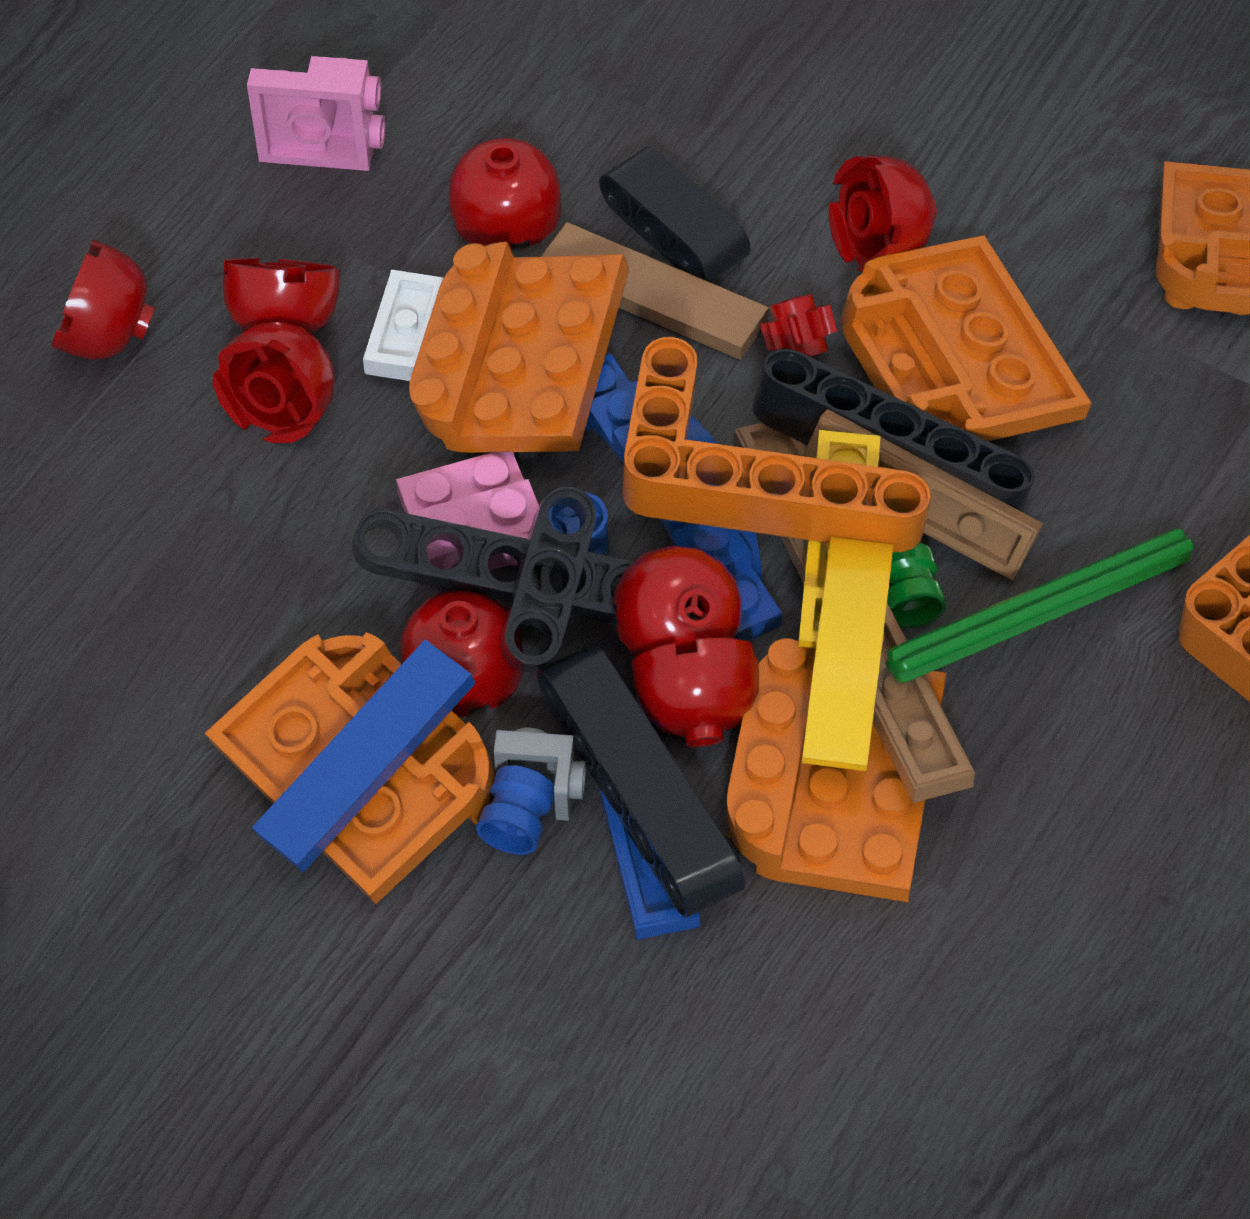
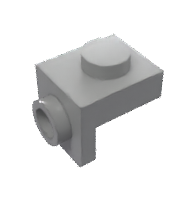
[494,728,586,821]

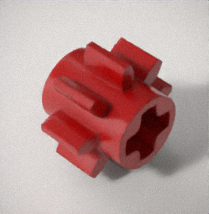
[760,293,838,357]

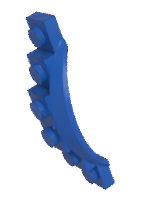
[585,353,782,641]

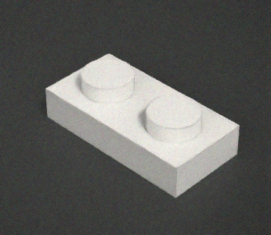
[363,270,444,381]

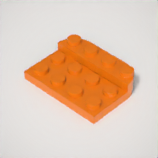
[1155,161,1250,315]
[840,235,1092,441]
[409,242,629,452]
[205,632,495,904]
[726,638,946,903]

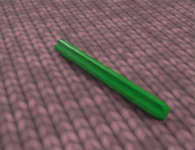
[885,528,1194,683]

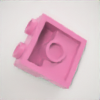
[247,56,386,171]
[396,452,539,587]

